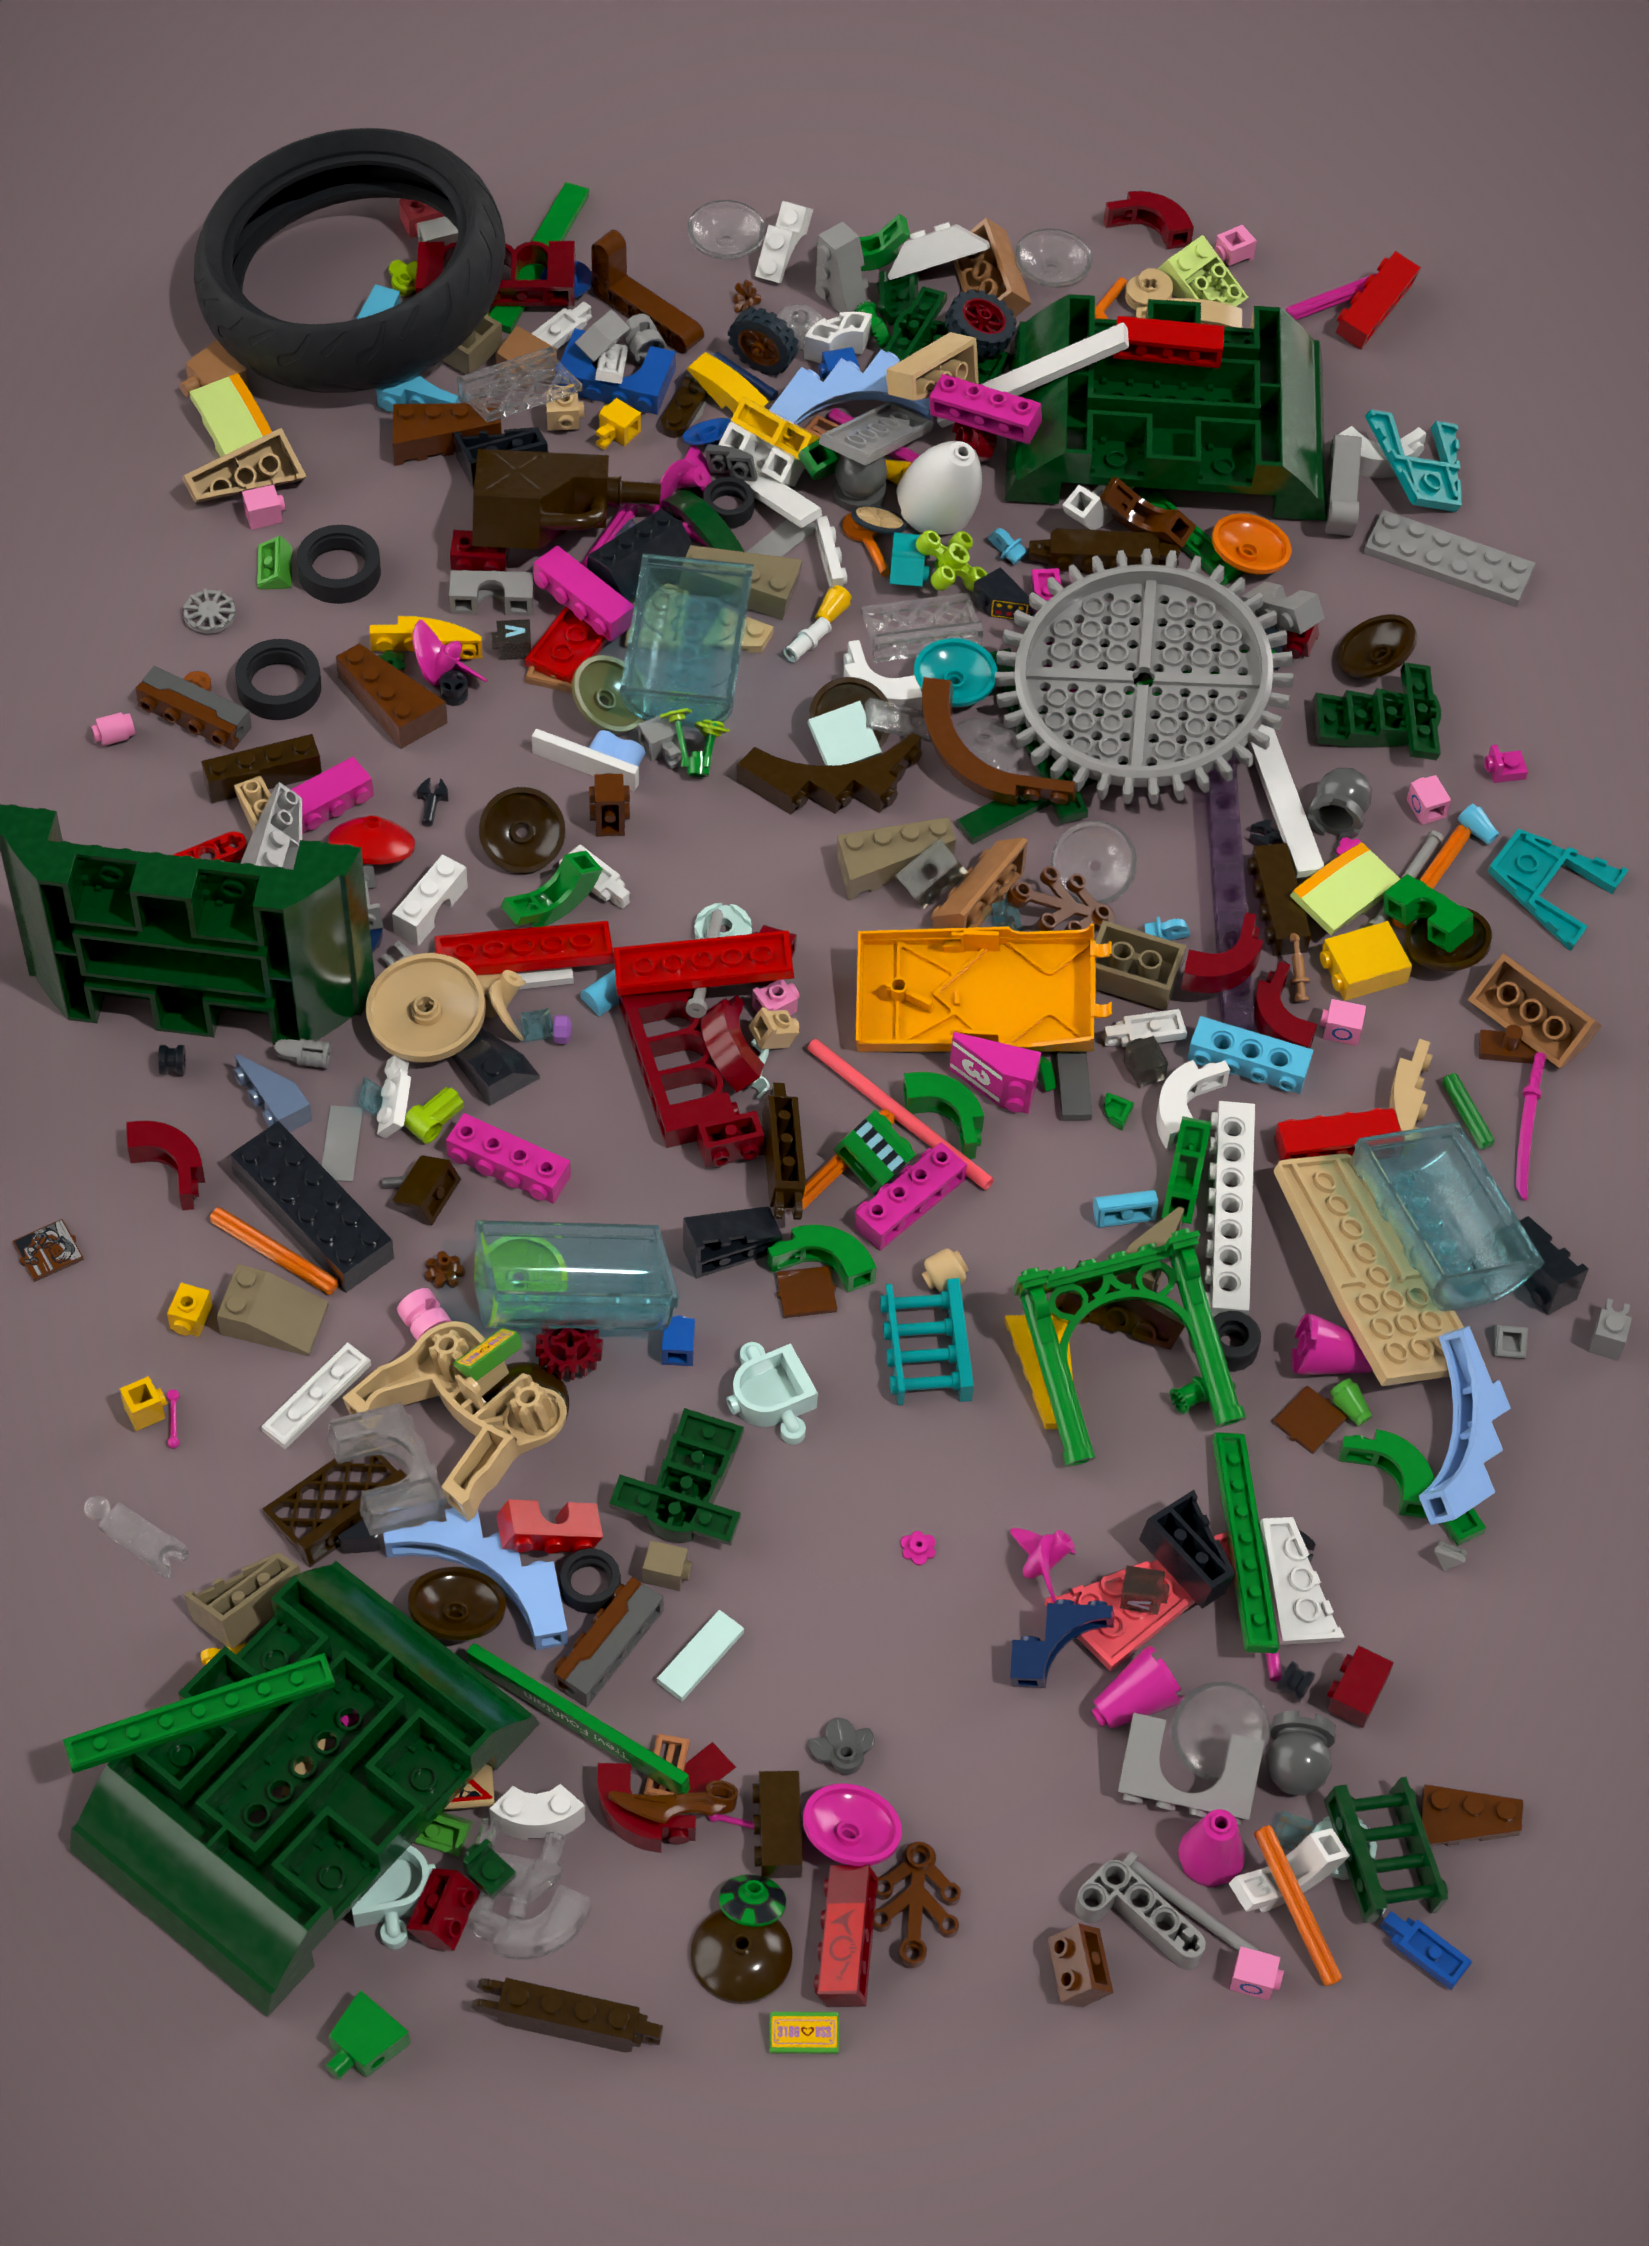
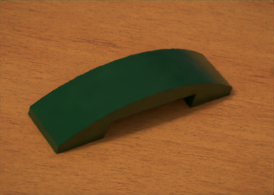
[662,490,744,552]

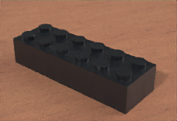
[230,1121,394,1293]

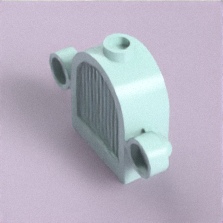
[726,1342,818,1445]
[352,1846,435,1950]

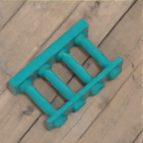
[880,1278,974,1405]

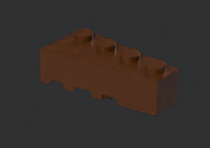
[393,403,502,466]
[336,643,448,749]

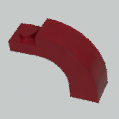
[1104,191,1194,250]
[1181,912,1263,993]
[1253,961,1318,1049]
[701,995,765,1092]
[126,1120,205,1210]
[597,1763,696,1853]

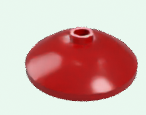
[328,815,415,865]

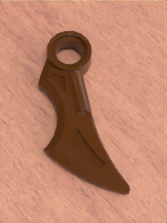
[608,1780,739,1824]

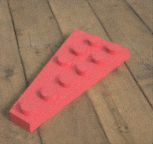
[1044,1532,1232,1672]

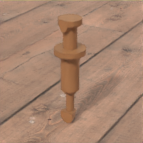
[1290,933,1310,1003]

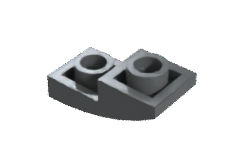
[704,444,758,481]

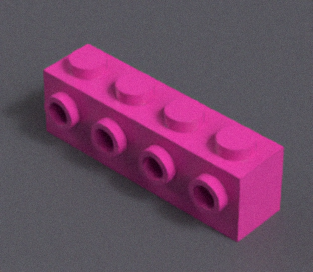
[929,374,1042,444]
[533,545,635,642]
[446,1113,571,1204]
[854,1142,967,1251]

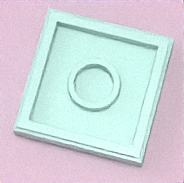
[807,701,882,765]

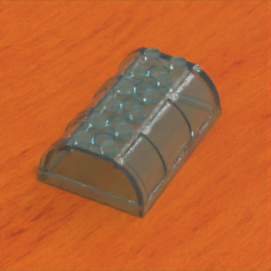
[620,553,754,728]
[1352,1122,1544,1312]
[474,1220,679,1331]

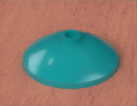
[913,638,997,707]

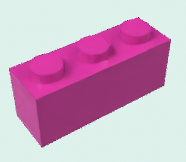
[291,756,374,834]

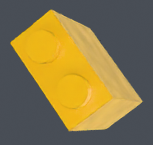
[1320,921,1412,1001]

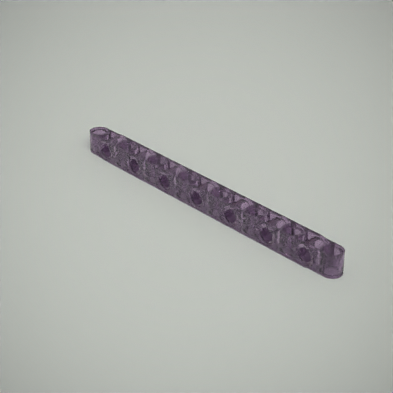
[1205,695,1254,1032]

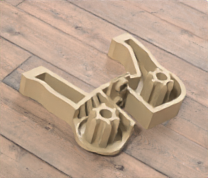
[342,1321,567,1521]

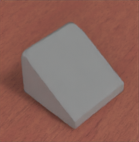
[1494,1325,1528,1358]

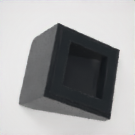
[338,1520,380,1554]

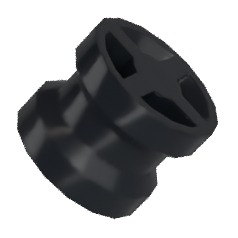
[439,670,468,706]
[158,1045,186,1075]
[1277,1661,1315,1702]

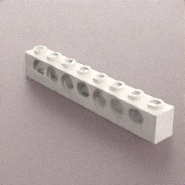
[1205,1101,1255,1317]

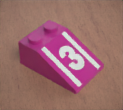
[949,1032,1041,1114]

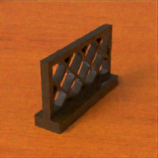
[262,1437,413,1567]

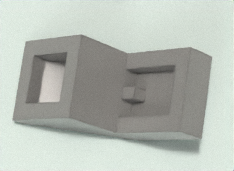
[575,309,630,363]

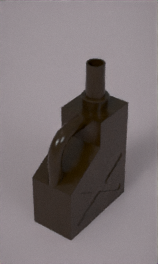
[472,449,661,549]

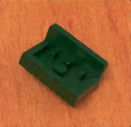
[877,270,919,325]

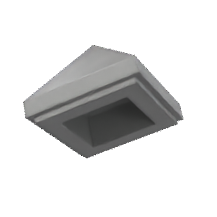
[1434,1540,1468,1571]

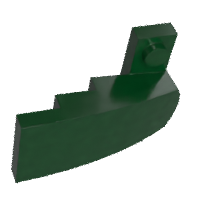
[883,286,1010,384]
[1313,662,1442,761]
[609,1408,744,1546]

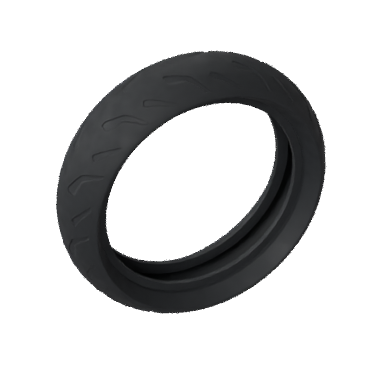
[194,128,506,393]

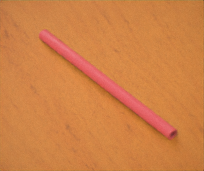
[807,1038,994,1190]

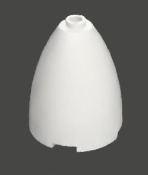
[896,441,982,535]

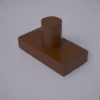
[1479,1025,1538,1064]

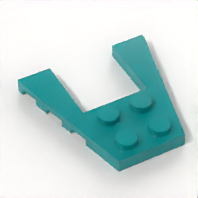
[1365,409,1462,512]
[1487,828,1629,951]

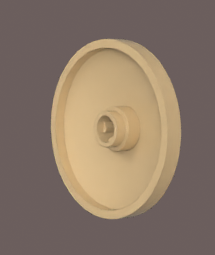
[366,953,486,1062]

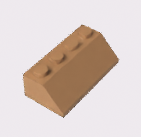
[953,217,1031,318]
[931,837,1028,929]
[1468,953,1602,1069]

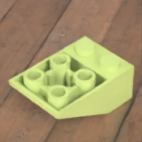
[1158,235,1249,307]

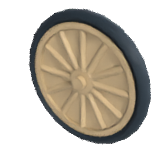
[851,505,907,535]

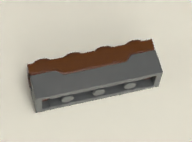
[135,666,252,750]
[554,1577,664,1708]

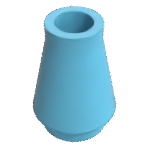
[1457,803,1500,845]

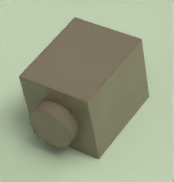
[642,1540,693,1591]

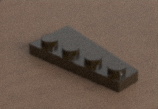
[1055,1260,1185,1350]

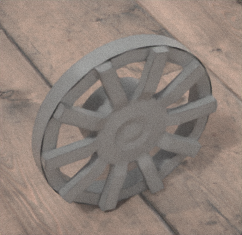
[183,589,236,634]

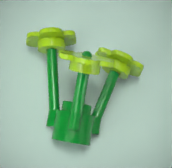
[660,708,730,777]

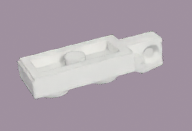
[531,301,592,349]
[559,845,630,909]
[1102,1009,1187,1047]
[377,1055,411,1138]

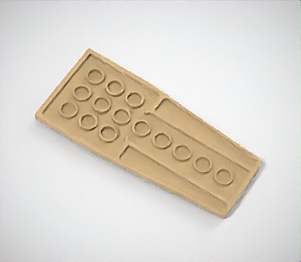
[1274,1154,1486,1386]

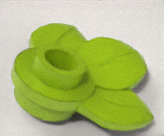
[388,259,417,296]

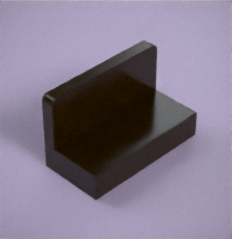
[392,1155,461,1226]

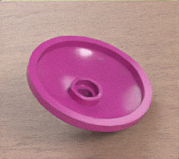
[803,1783,902,1866]

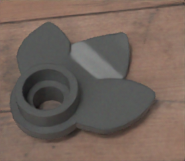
[808,1717,874,1775]

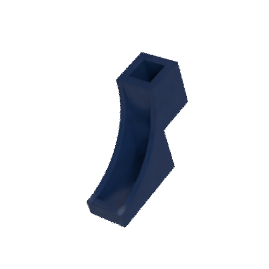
[1010,1599,1115,1688]

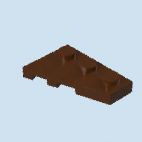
[1420,1784,1523,1846]

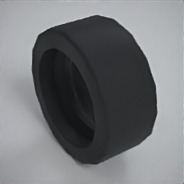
[703,477,754,528]
[559,1548,621,1614]

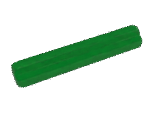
[1442,1073,1495,1150]

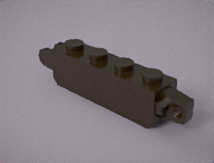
[1028,528,1181,573]
[762,1082,806,1220]
[471,1978,663,2053]

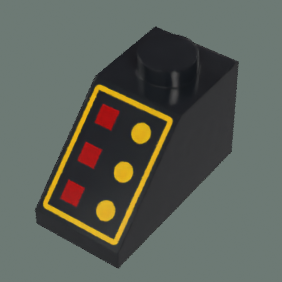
[973,567,1033,620]

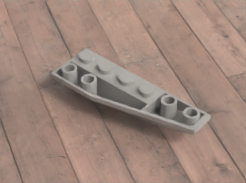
[241,782,302,870]

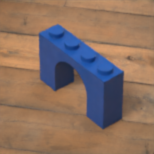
[556,328,676,415]

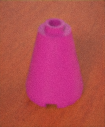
[1291,1314,1372,1375]
[1091,1645,1185,1729]
[1178,1809,1245,1888]

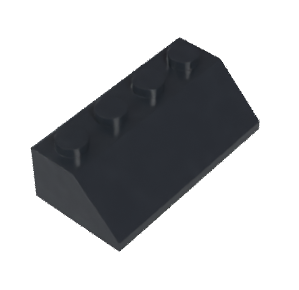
[587,509,694,603]

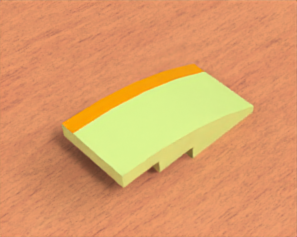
[189,373,272,457]
[1290,842,1400,936]

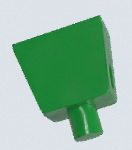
[325,1990,410,2080]

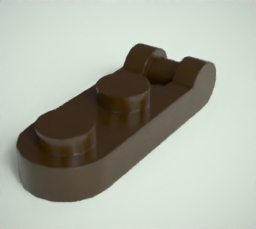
[661,375,709,438]

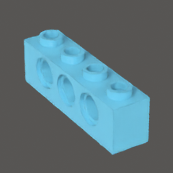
[1187,1016,1314,1094]

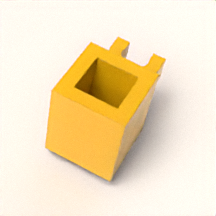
[596,398,641,450]

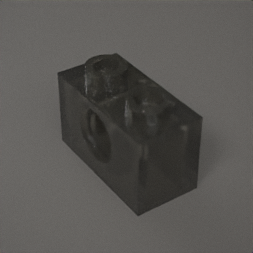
[895,838,968,909]

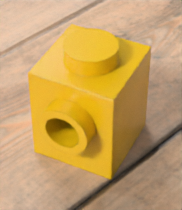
[167,1283,213,1337]
[119,1376,167,1431]

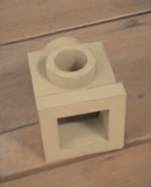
[748,1007,799,1049]

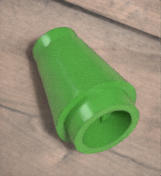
[1329,1378,1373,1426]

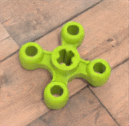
[916,530,987,592]

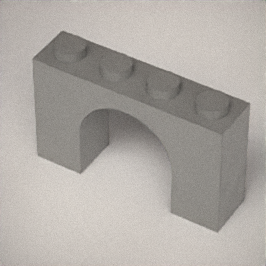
[1117,1713,1265,1825]

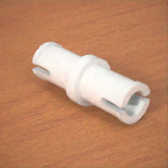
[783,617,832,662]

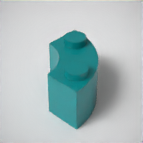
[890,533,930,587]

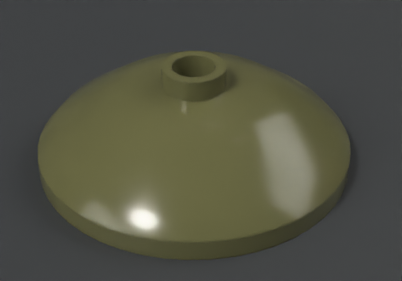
[572,655,649,734]

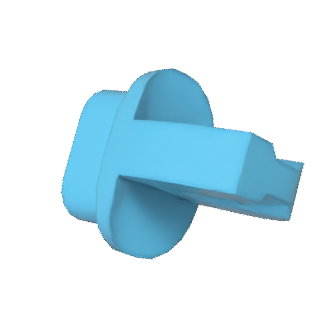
[987,528,1028,565]
[1144,917,1191,940]

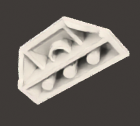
[888,222,990,280]

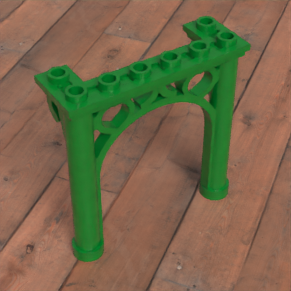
[1013,1228,1246,1467]

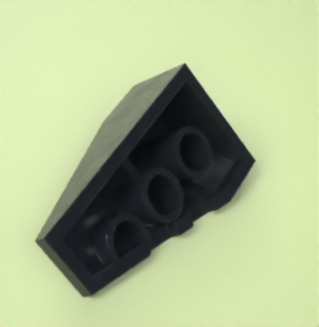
[451,1027,540,1106]

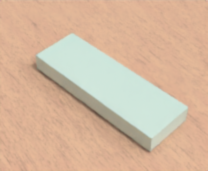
[657,1610,744,1702]

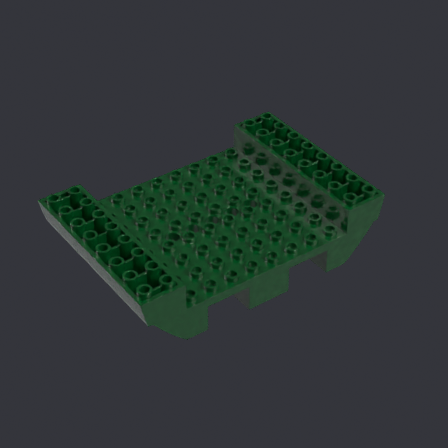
[1005,294,1326,521]
[0,804,375,1045]
[70,1561,540,2017]

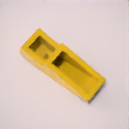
[687,352,769,413]
[731,397,820,459]

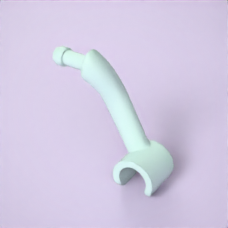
[747,1039,770,1099]

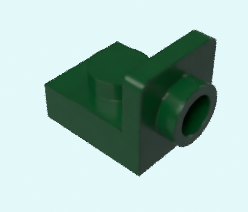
[463,1838,517,1900]

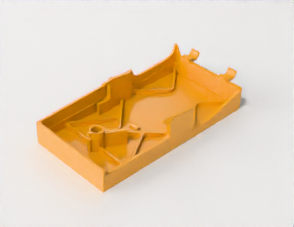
[856,924,1112,1052]

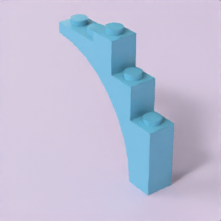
[357,284,459,412]

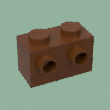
[589,773,630,837]
[1048,1923,1113,2007]

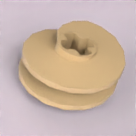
[1125,268,1173,311]

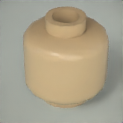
[922,1248,969,1293]

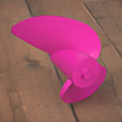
[654,445,711,509]
[413,619,487,686]
[1010,1528,1076,1603]

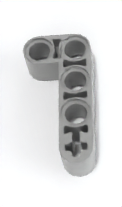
[1325,434,1362,536]
[1075,1860,1206,1970]

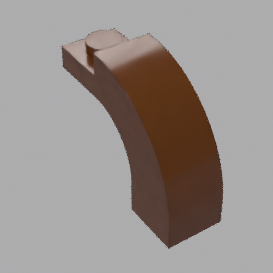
[1100,477,1196,548]

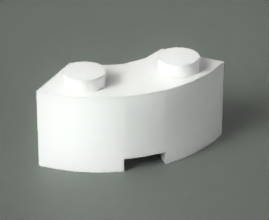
[804,312,872,363]
[489,1784,585,1841]

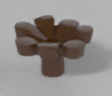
[733,280,761,313]
[424,1251,465,1288]

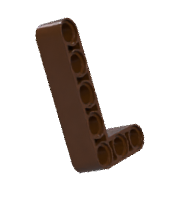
[591,229,704,353]

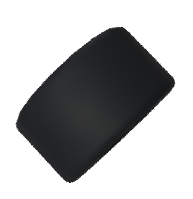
[1213,1311,1261,1372]

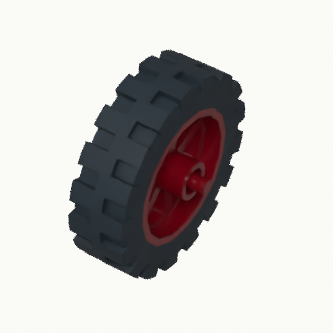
[945,290,1017,356]

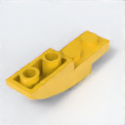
[369,616,482,659]

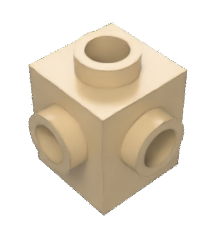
[545,391,584,430]

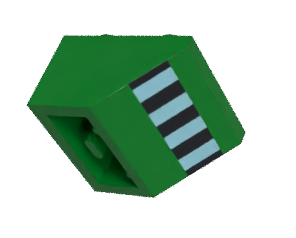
[833,1109,916,1194]

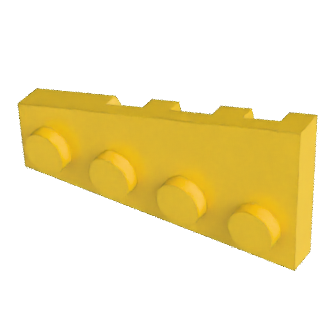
[1004,1315,1073,1429]

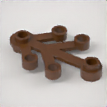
[1006,866,1115,931]
[873,1842,961,1968]

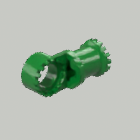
[854,301,891,349]
[1169,1376,1236,1415]

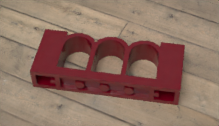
[416,241,576,306]
[619,988,740,1148]

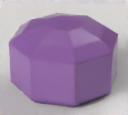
[553,1014,572,1044]

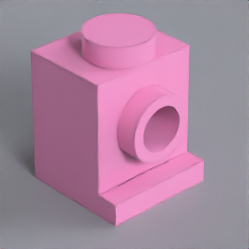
[1214,225,1257,266]
[752,980,800,1015]

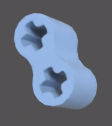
[589,730,646,766]

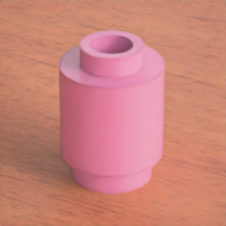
[91,712,135,746]

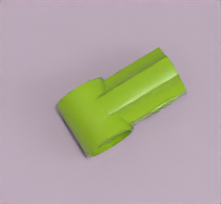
[404,1087,464,1144]

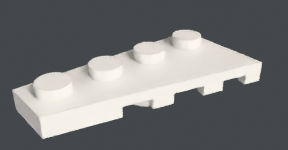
[1259,1517,1345,1645]

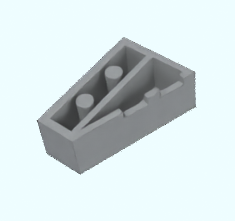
[815,221,871,313]

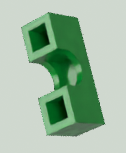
[1384,874,1473,953]

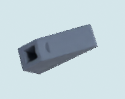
[233,1054,312,1132]

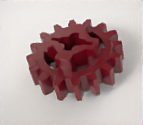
[535,1315,603,1380]

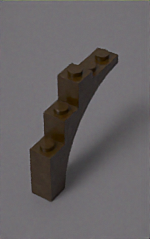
[737,732,922,815]

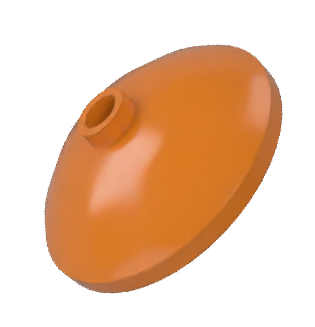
[1212,513,1292,575]

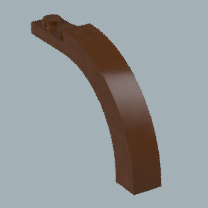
[922,677,1077,806]

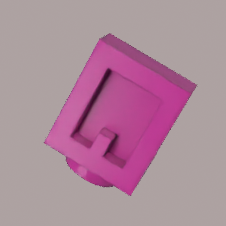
[1485,744,1528,783]

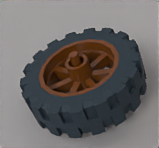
[728,307,799,375]

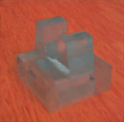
[992,893,1023,931]

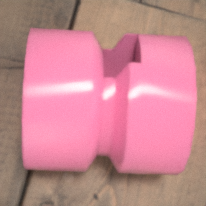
[397,1288,452,1341]

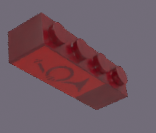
[814,1865,878,2007]

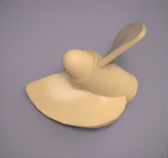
[477,970,526,1041]

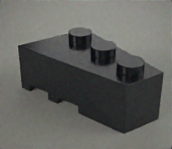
[453,427,548,489]
[683,1206,782,1279]
[1494,1216,1589,1315]
[1139,1490,1235,1609]

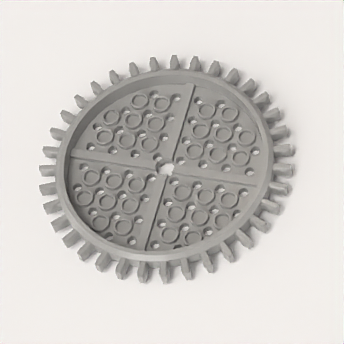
[995,549,1293,804]

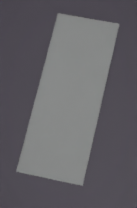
[746,519,816,557]
[321,1105,363,1182]

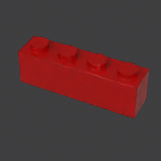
[1335,251,1421,350]
[1113,316,1224,368]
[1274,1108,1403,1160]

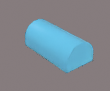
[581,969,619,1017]
[1093,1190,1158,1228]

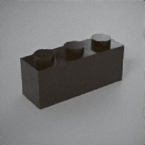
[752,1771,803,1878]

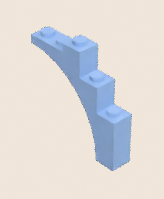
[769,349,933,425]
[1419,1326,1511,1525]
[383,1507,568,1650]

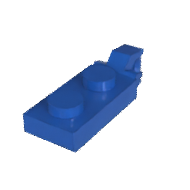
[1380,1911,1472,1990]

